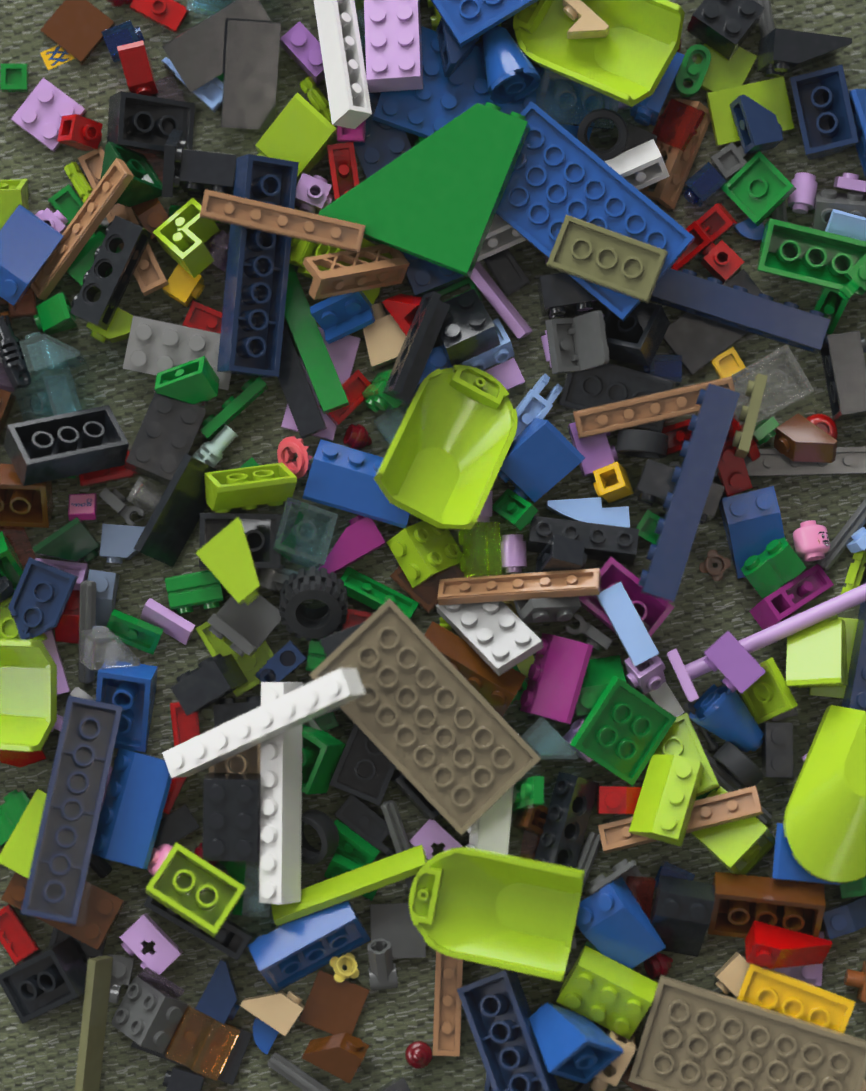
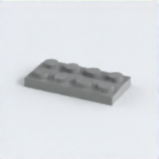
[123,315,231,390]
[436,601,543,675]

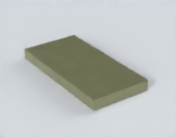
[546,214,668,304]

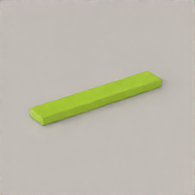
[271,844,427,926]

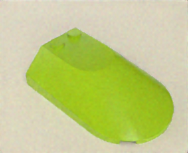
[513,0,685,107]
[374,365,518,530]
[0,639,57,752]
[784,705,866,883]
[409,847,585,981]

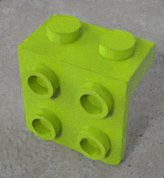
[386,520,464,588]

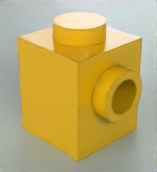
[162,264,205,307]
[593,462,634,503]

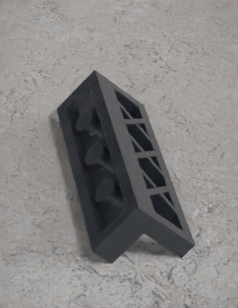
[383,291,450,404]

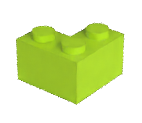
[153,198,219,278]

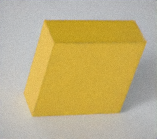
[710,346,747,379]

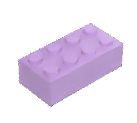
[364,0,423,93]

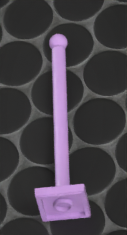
[667,583,866,702]

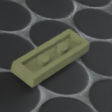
[732,373,768,459]

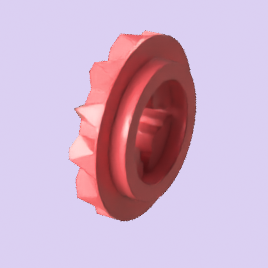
[277,436,312,479]

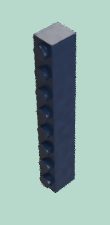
[650,266,830,354]
[638,383,740,603]

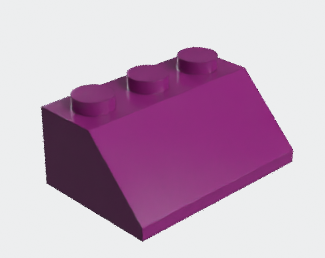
[579,557,674,637]
[520,633,593,724]

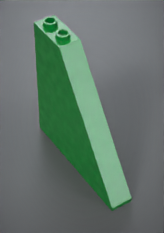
[318,102,530,278]

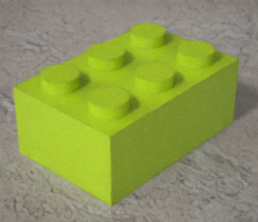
[145,843,246,938]
[556,945,658,1040]

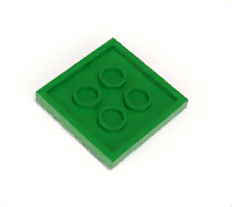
[570,676,676,786]

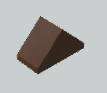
[513,805,549,837]

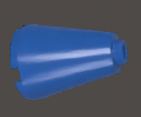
[482,26,540,104]
[689,679,763,752]

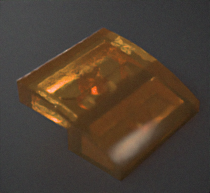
[165,1005,240,1081]

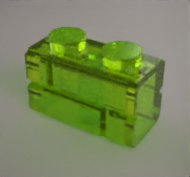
[458,522,502,577]

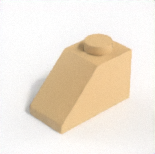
[240,991,305,1036]

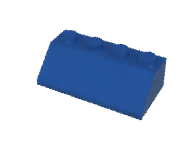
[303,439,410,528]
[91,748,172,870]
[247,900,371,992]

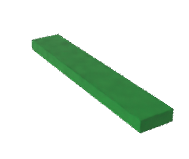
[284,264,349,414]

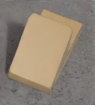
[563,0,609,39]

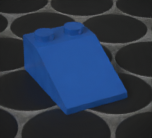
[0,205,64,306]
[719,486,785,579]
[96,658,158,752]
[576,877,666,969]

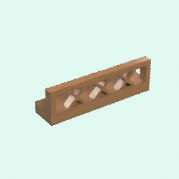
[639,98,711,209]
[303,244,410,300]

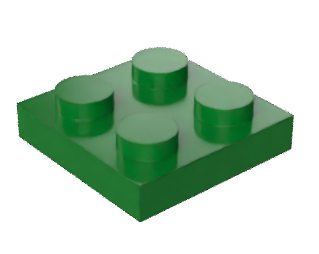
[721,151,796,226]

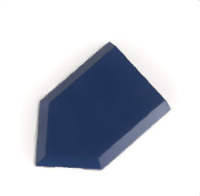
[8,557,78,640]

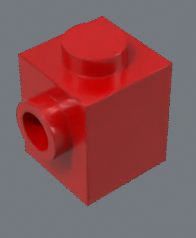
[57,114,103,151]
[701,240,744,285]

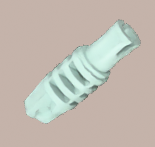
[192,424,238,468]

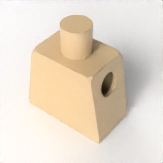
[363,303,406,371]
[590,1029,636,1091]

